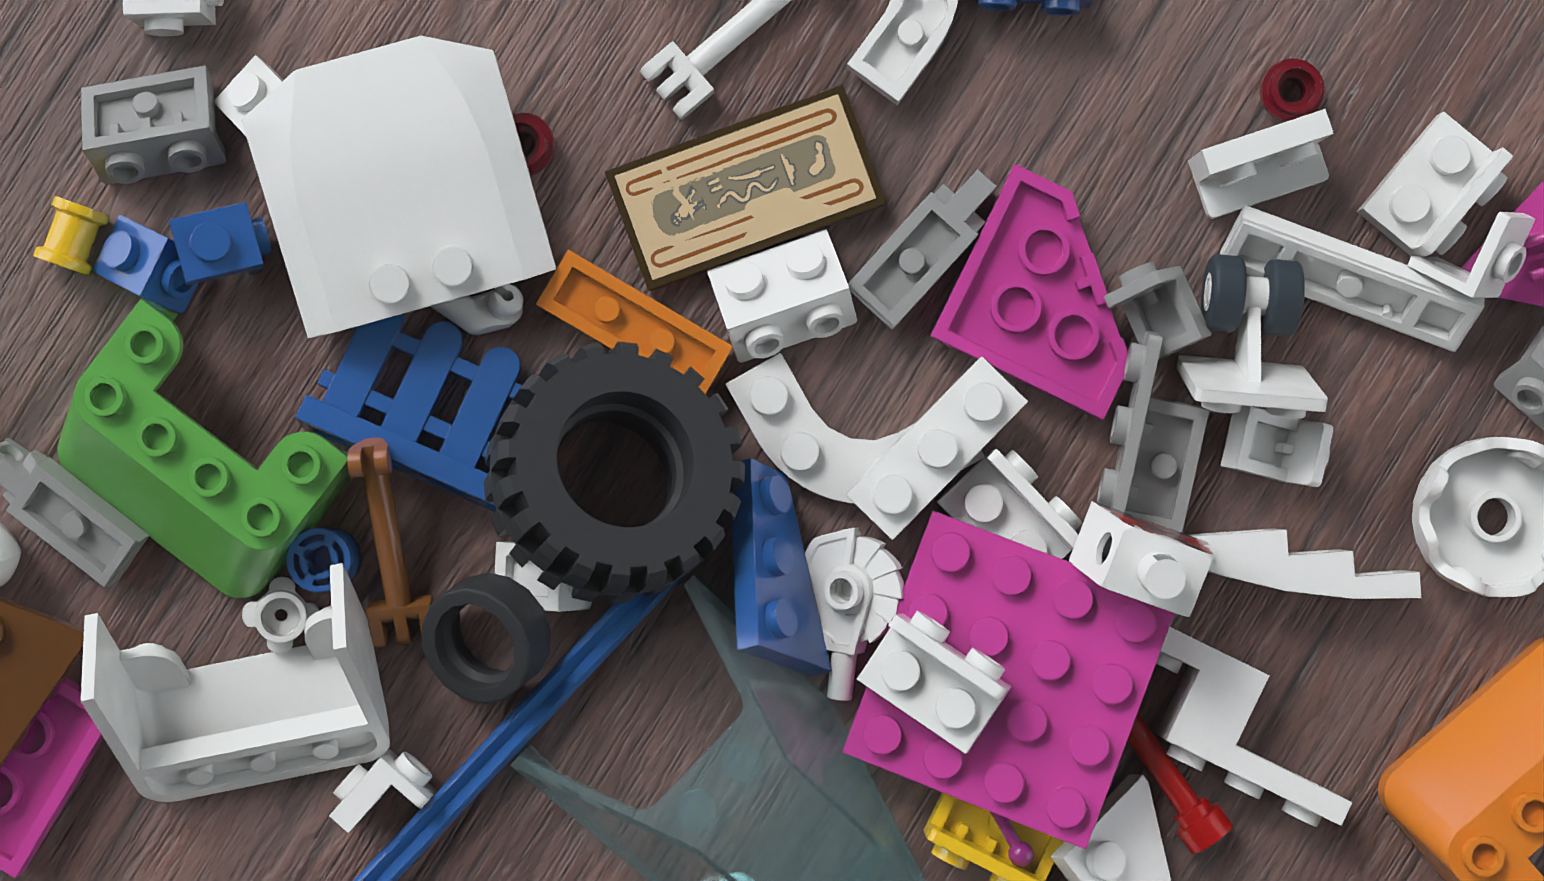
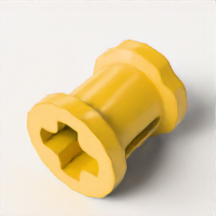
[33,196,110,276]

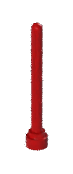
[1127,712,1233,854]

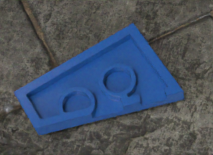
[732,458,832,676]

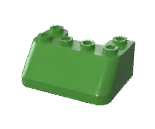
[58,299,353,598]

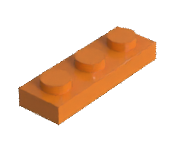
[536,249,733,395]

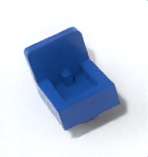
[169,202,272,286]
[92,214,199,313]

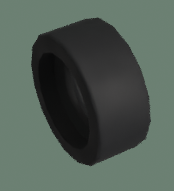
[422,573,551,704]

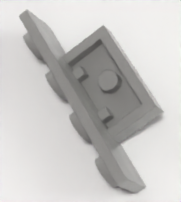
[1097,330,1209,560]

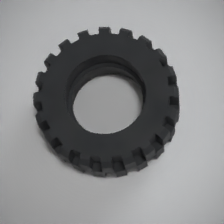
[483,342,745,604]

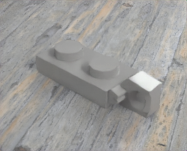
[848,169,996,330]
[0,438,149,588]

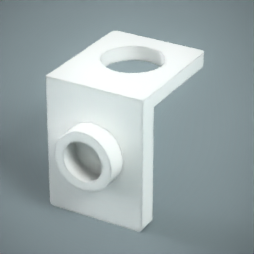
[1408,212,1535,298]

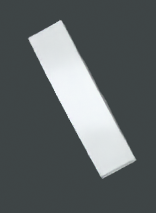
[1187,528,1421,599]

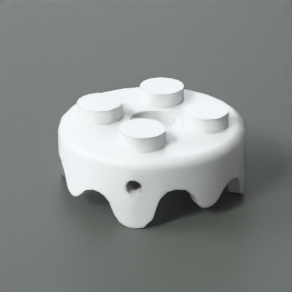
[1412,437,1544,597]

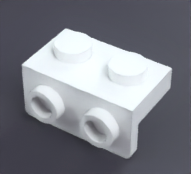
[707,229,857,362]

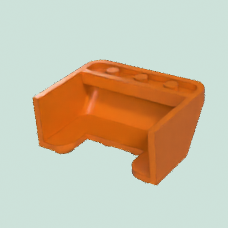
[1378,637,1544,881]

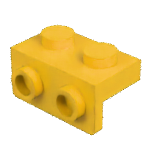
[923,792,1064,881]

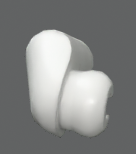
[430,284,523,335]

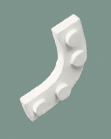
[846,0,958,105]
[726,353,985,503]

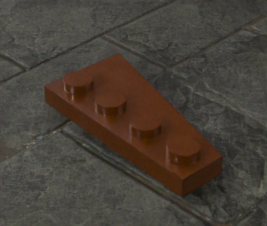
[0,597,84,769]

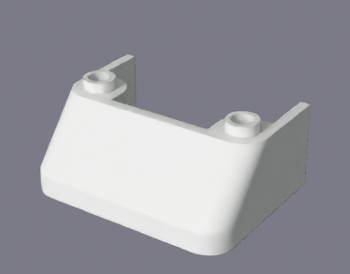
[81,563,390,802]

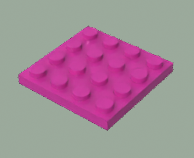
[842,511,1175,849]

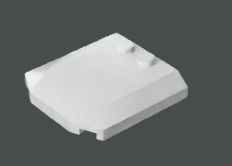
[241,36,557,338]

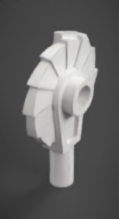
[805,527,905,701]

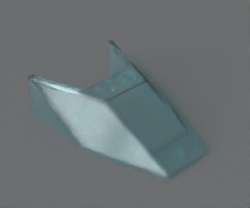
[510,571,925,881]

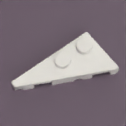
[1050,774,1171,881]

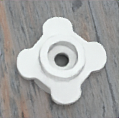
[242,577,319,653]

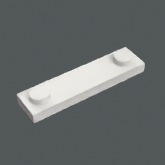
[1220,205,1485,352]

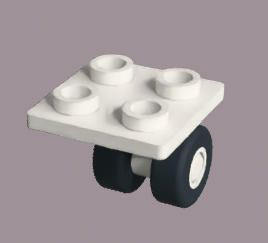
[1177,254,1328,419]

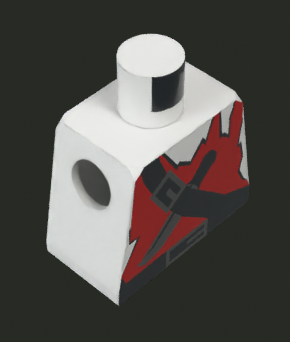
[1069,501,1214,617]

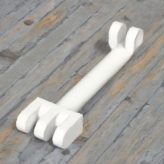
[640,0,791,120]

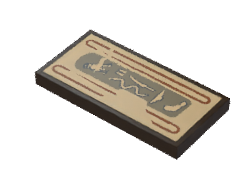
[604,84,886,292]

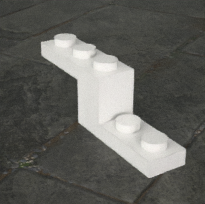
[1156,627,1352,827]

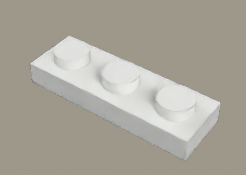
[845,357,1028,540]

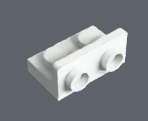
[1188,109,1334,219]
[1357,111,1513,257]
[936,449,1082,559]
[857,610,1011,754]

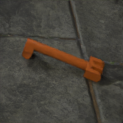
[347,437,433,648]

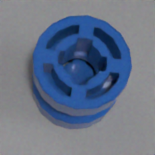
[286,527,362,593]

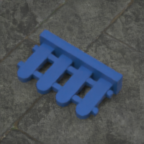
[295,313,580,513]

